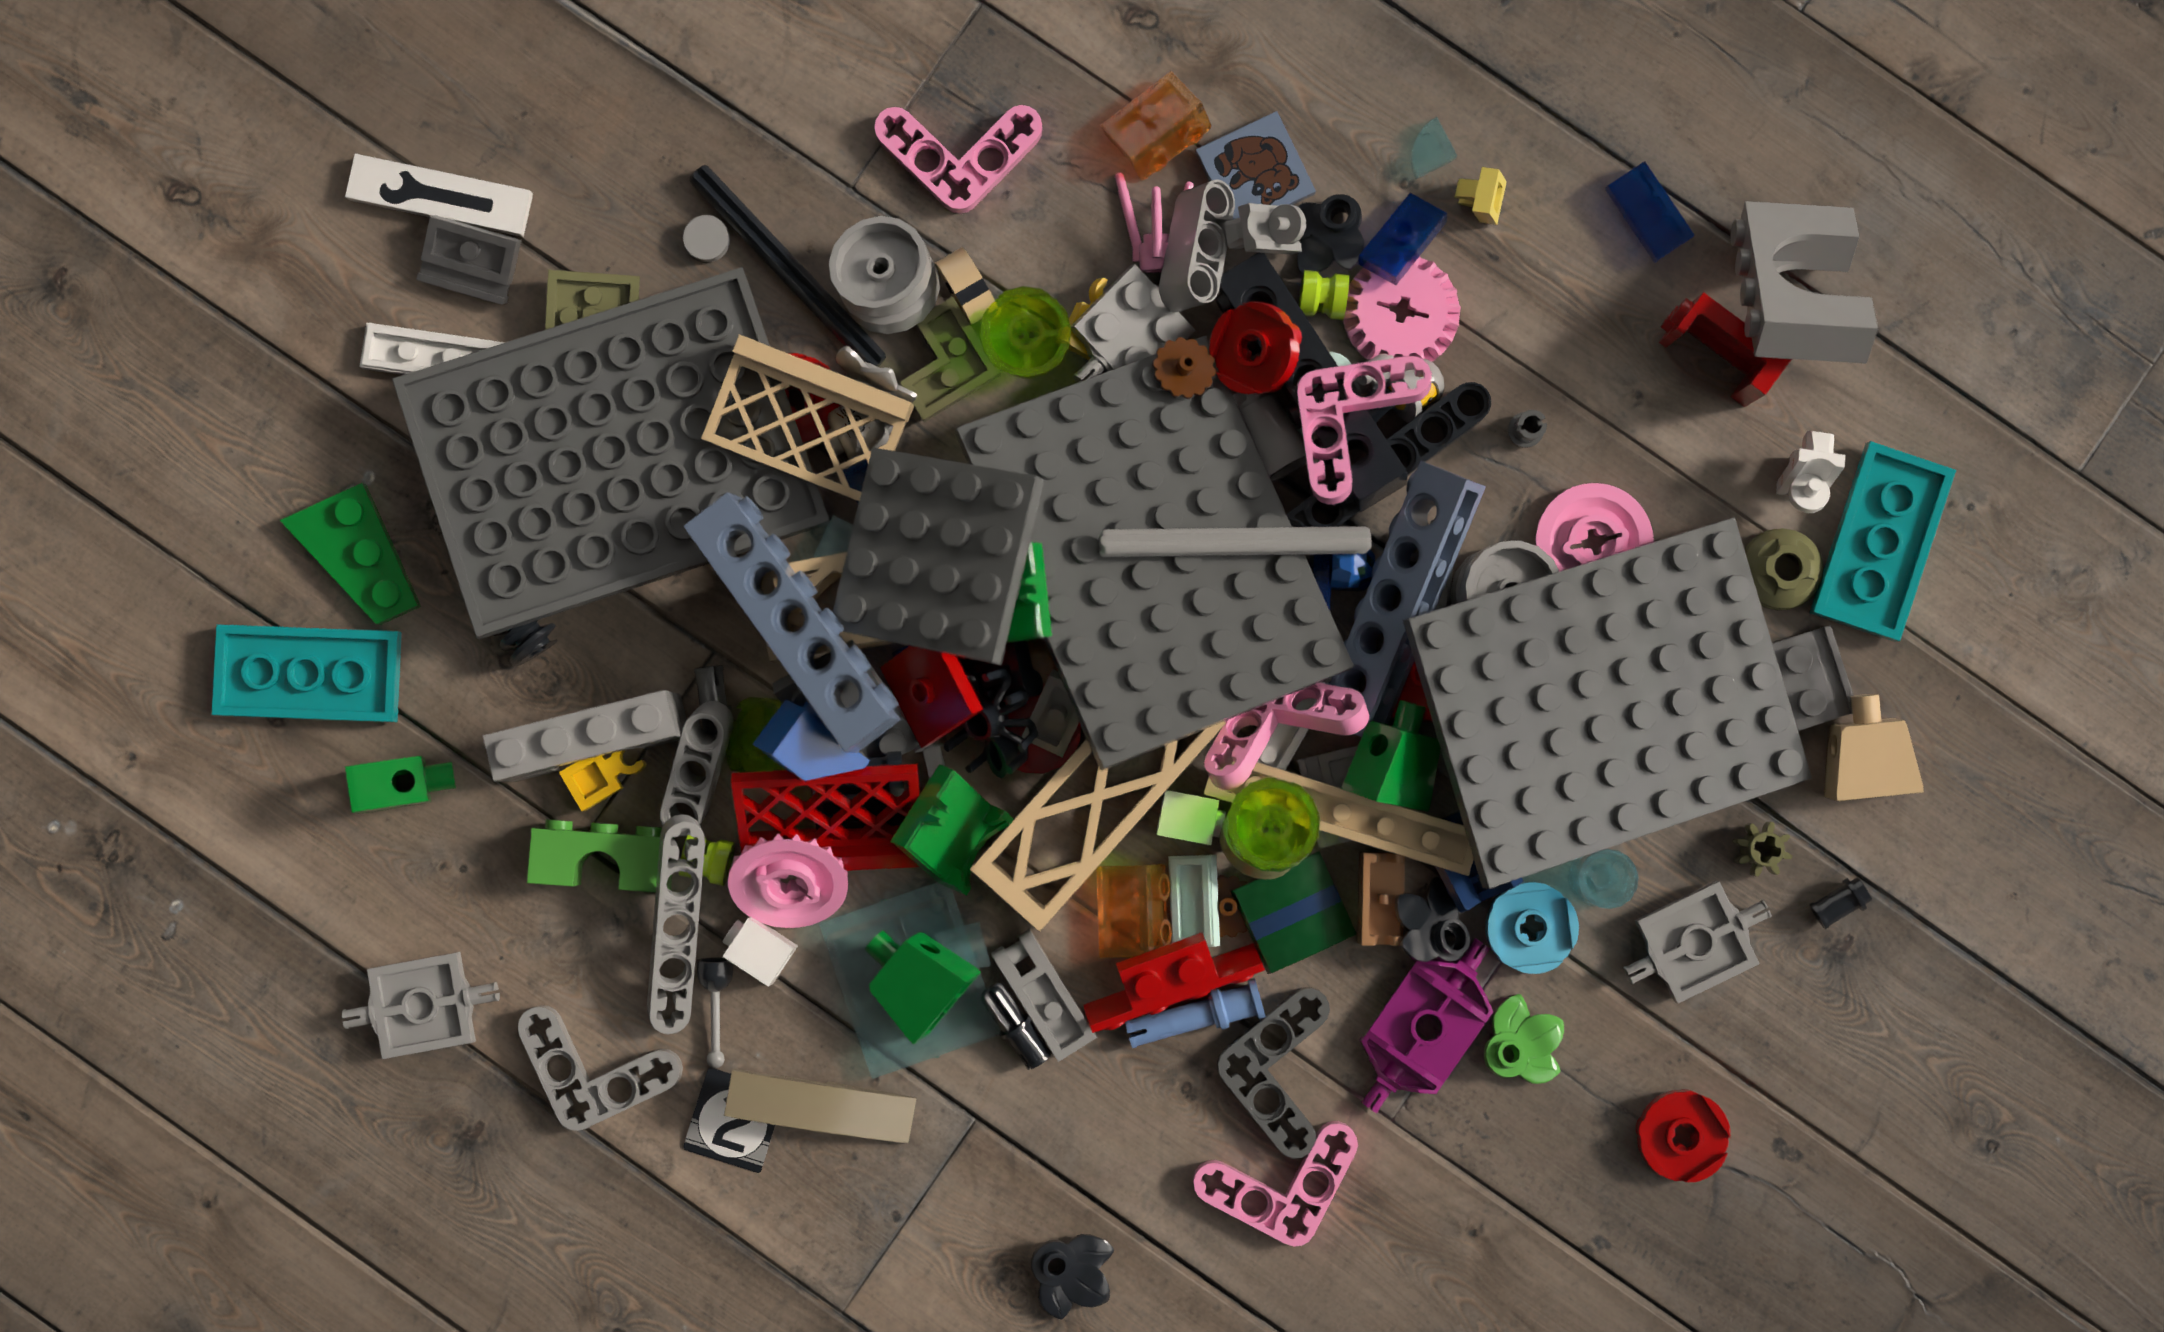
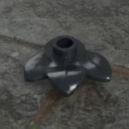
[1297,194,1365,274]
[1395,877,1470,962]
[1031,1234,1114,1320]

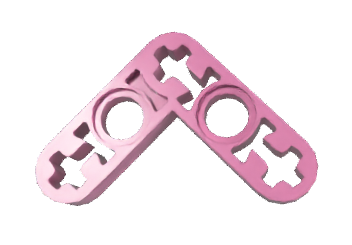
[874,105,1042,214]
[1297,356,1432,504]
[1204,683,1370,790]
[1193,1121,1358,1246]

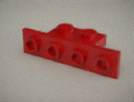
[1083,932,1265,1033]

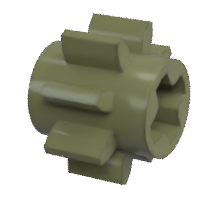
[1732,821,1792,877]

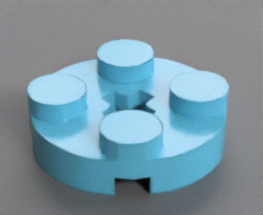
[1485,882,1579,974]

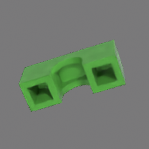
[527,819,675,892]

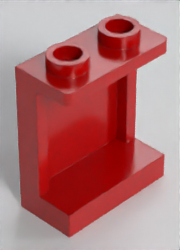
[1659,292,1792,407]

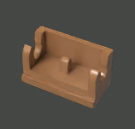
[1357,852,1405,946]

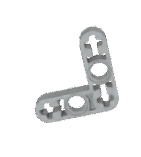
[518,1005,683,1131]

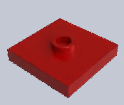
[880,646,983,748]

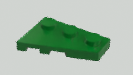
[280,483,421,625]

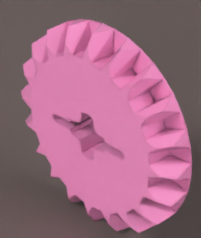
[1343,253,1461,362]
[1535,483,1654,571]
[728,833,848,928]

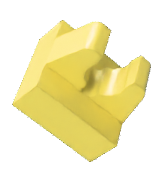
[1455,167,1507,225]

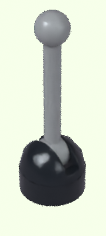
[697,957,733,1068]

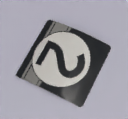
[683,1067,775,1173]

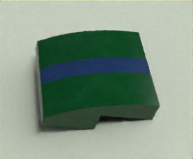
[1230,851,1357,974]

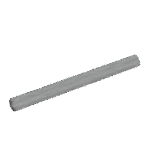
[1098,526,1371,557]

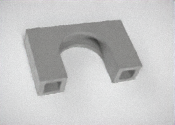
[1731,201,1878,364]
[483,690,687,782]

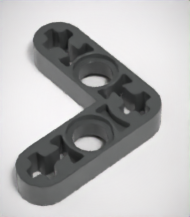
[1217,987,1330,1158]

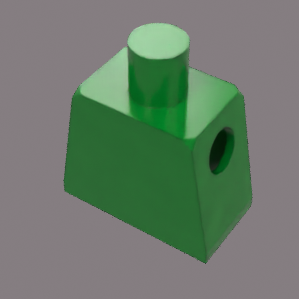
[1342,700,1441,812]
[345,756,456,814]
[865,930,981,1045]

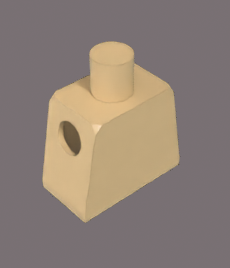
[1824,694,1924,801]

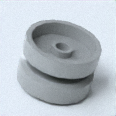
[829,216,940,334]
[1450,540,1559,605]

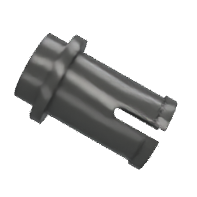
[1508,410,1547,448]

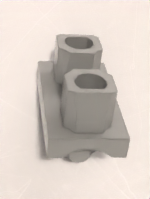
[1224,203,1306,255]

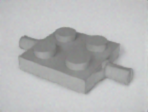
[1069,264,1195,382]
[1623,881,1772,1004]
[342,952,500,1059]

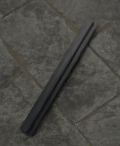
[690,165,886,367]

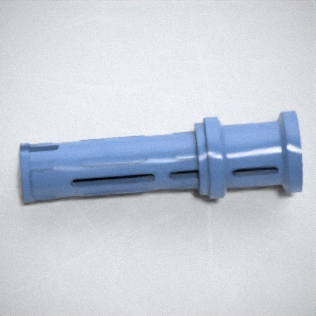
[1125,978,1266,1048]

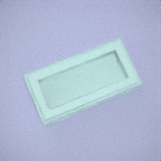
[1168,855,1220,947]

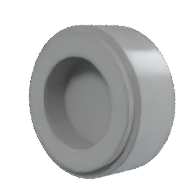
[683,215,730,263]

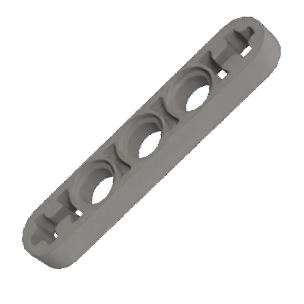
[647,814,705,1035]

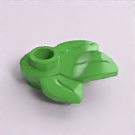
[1484,994,1564,1084]

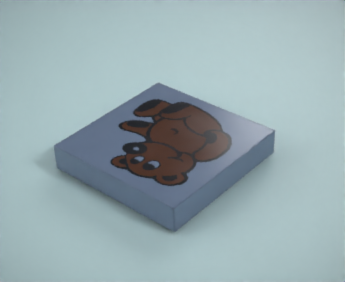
[1196,111,1316,220]

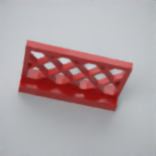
[731,764,920,871]

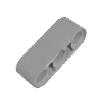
[1159,180,1235,312]
[660,701,734,836]

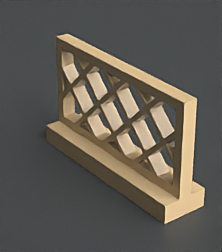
[701,334,914,501]

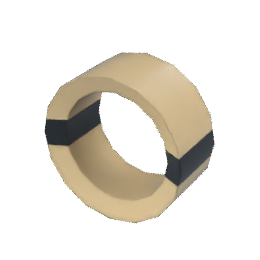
[935,247,998,325]

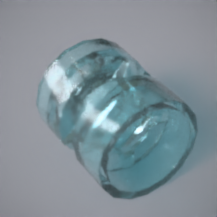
[1568,849,1639,909]

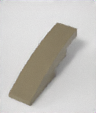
[724,1069,917,1143]

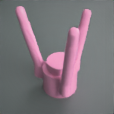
[1115,173,1194,273]

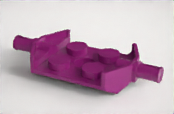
[1359,938,1493,1114]

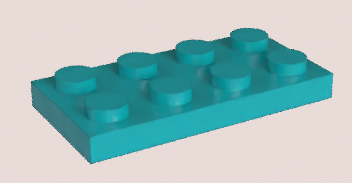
[1809,441,1956,642]
[212,624,402,722]

